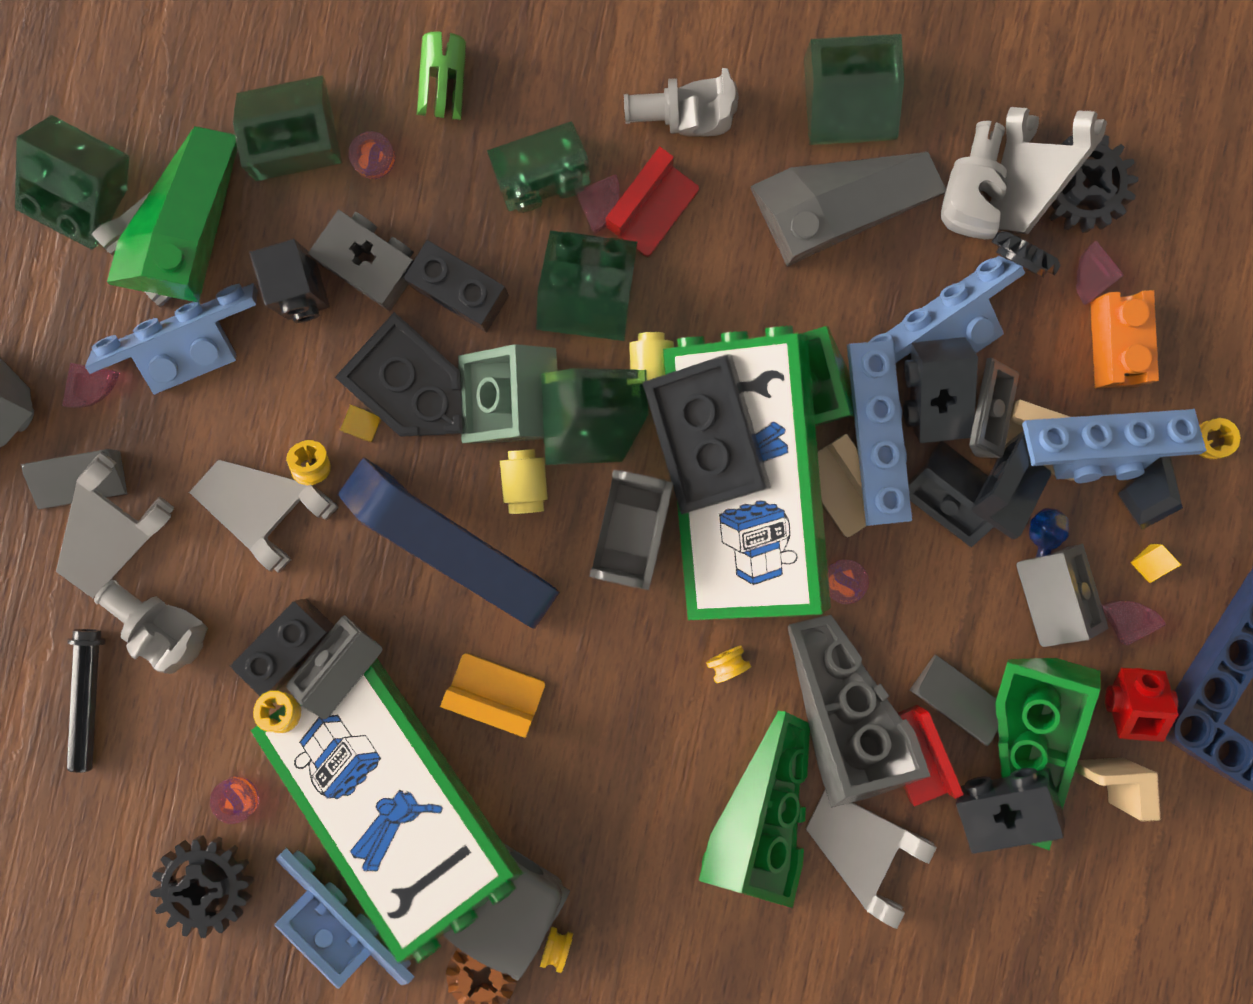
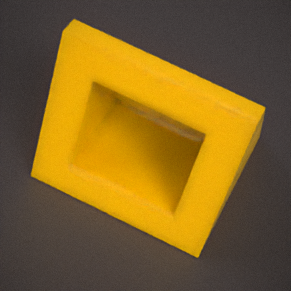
[340,405,381,443]
[1130,544,1181,583]

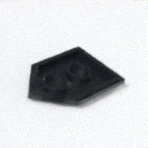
[335,312,463,437]

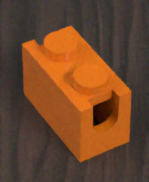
[1090,290,1159,389]

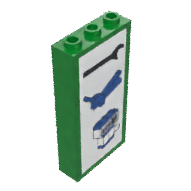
[663,326,831,620]
[250,658,524,963]

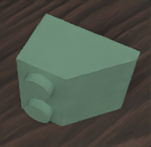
[458,344,560,444]

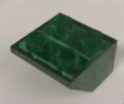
[804,34,904,145]
[233,75,342,181]
[15,115,130,250]
[487,121,591,213]
[536,230,638,341]
[541,368,648,465]

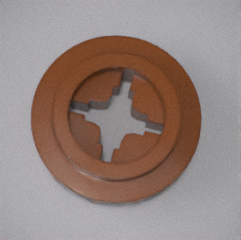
[445,948,517,1004]

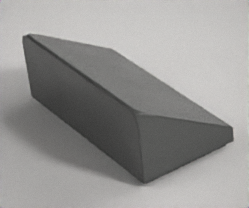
[969,358,1019,458]
[21,449,127,509]
[286,615,382,719]
[909,655,998,746]

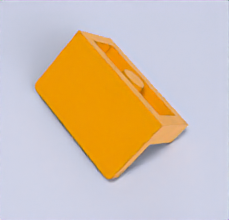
[440,653,545,738]

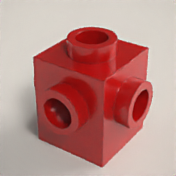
[1105,668,1178,742]

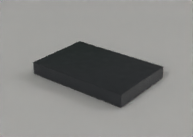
[643,354,771,514]

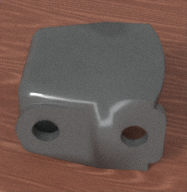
[589,469,673,590]
[443,843,570,981]

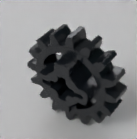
[1049,135,1138,233]
[150,835,254,938]

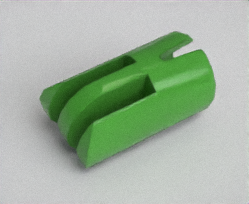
[417,31,466,120]

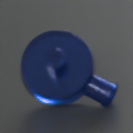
[1029,508,1069,557]

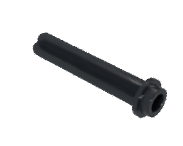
[67,629,106,773]

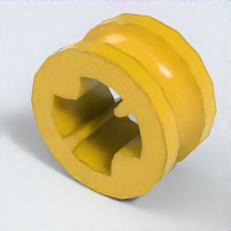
[1199,418,1241,460]
[286,440,331,485]
[706,646,752,683]
[253,691,301,733]
[540,927,573,973]

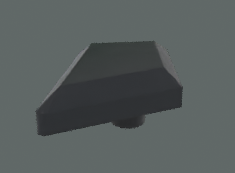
[1118,456,1183,530]

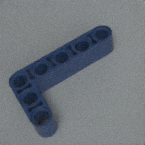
[338,457,560,629]
[1165,567,1253,793]

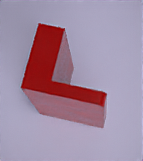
[606,146,699,257]
[898,705,963,807]

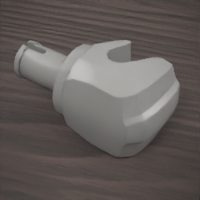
[624,68,739,136]
[941,121,1007,240]
[94,580,208,674]

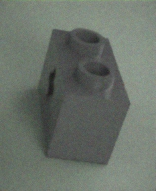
[308,209,414,312]

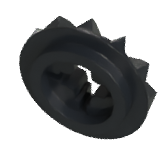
[991,231,1061,278]

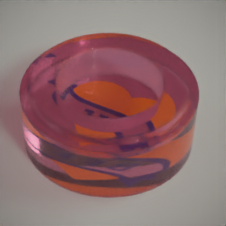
[349,131,395,179]
[828,559,869,604]
[210,776,259,824]

